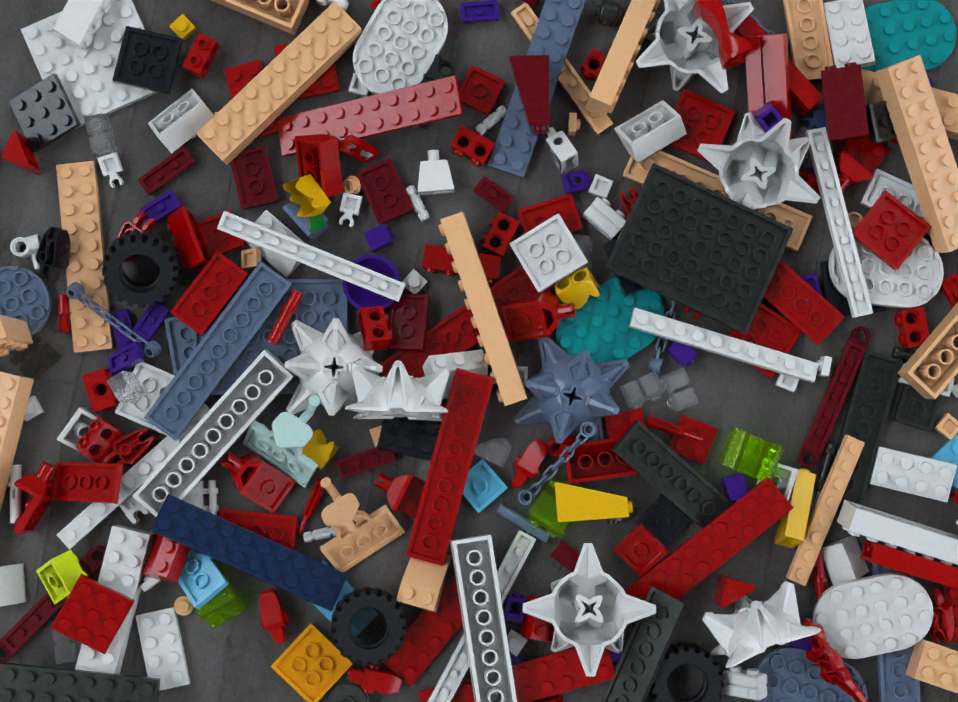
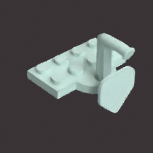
[243,395,321,488]

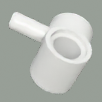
[10,234,42,270]

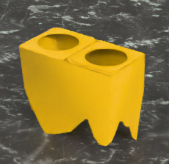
[283,174,331,218]
[555,267,601,309]
[302,422,340,470]

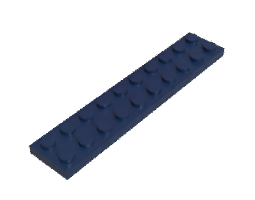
[150,494,348,611]

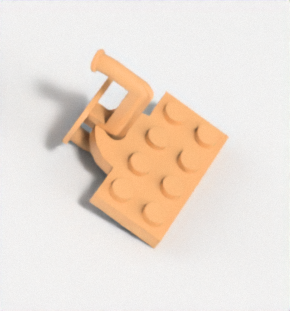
[320,477,405,573]

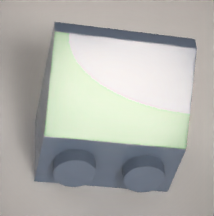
[282,202,329,242]

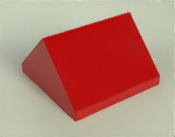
[1,131,42,175]
[713,575,756,609]

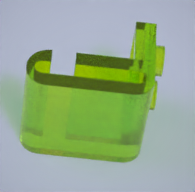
[718,427,784,481]
[527,477,569,539]
[194,561,247,628]

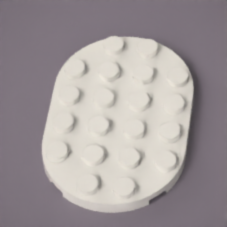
[353,0,448,95]
[828,237,944,309]
[812,572,933,659]

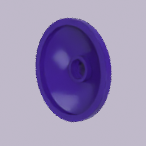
[343,255,400,310]

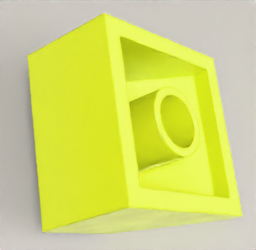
[36,550,88,605]

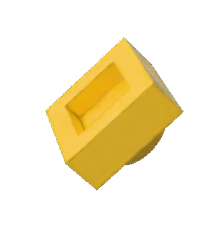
[169,14,197,41]

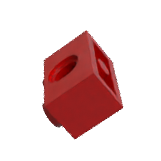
[82,368,121,413]

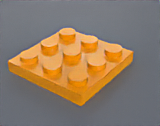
[270,622,353,702]

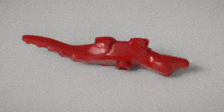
[802,618,869,702]

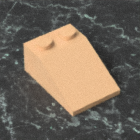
[396,554,452,613]

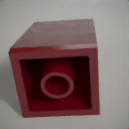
[510,55,549,136]
[821,62,869,144]

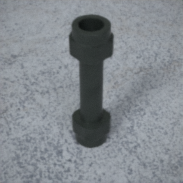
[814,443,838,490]

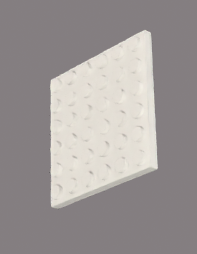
[21,0,158,128]

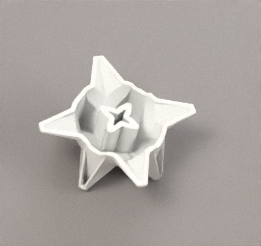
[636,0,754,93]
[697,112,820,210]
[285,318,383,416]
[345,360,450,422]
[523,543,656,677]
[702,581,822,668]

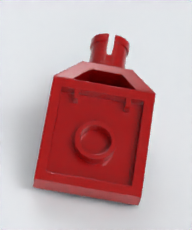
[834,134,891,193]
[499,290,576,341]
[221,452,296,514]
[13,461,57,535]
[374,473,425,519]

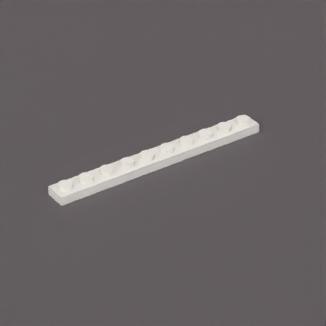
[805,127,873,318]
[217,211,406,302]
[629,308,819,383]
[57,403,210,549]
[427,530,536,702]

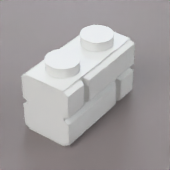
[582,197,626,240]
[722,666,767,701]

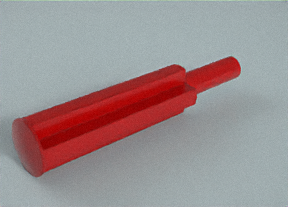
[646,415,704,442]
[297,478,325,534]

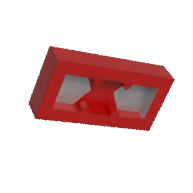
[338,134,379,163]

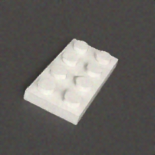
[823,0,875,68]
[860,169,929,236]
[869,446,957,502]
[136,607,190,691]

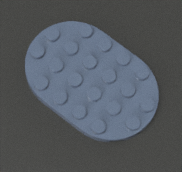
[0,266,52,337]
[754,646,868,702]

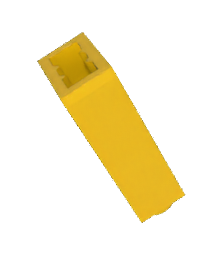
[774,468,816,549]
[555,482,633,522]

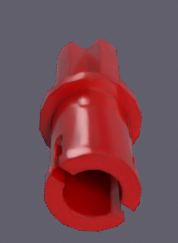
[56,295,71,333]

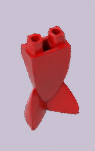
[693,0,752,69]

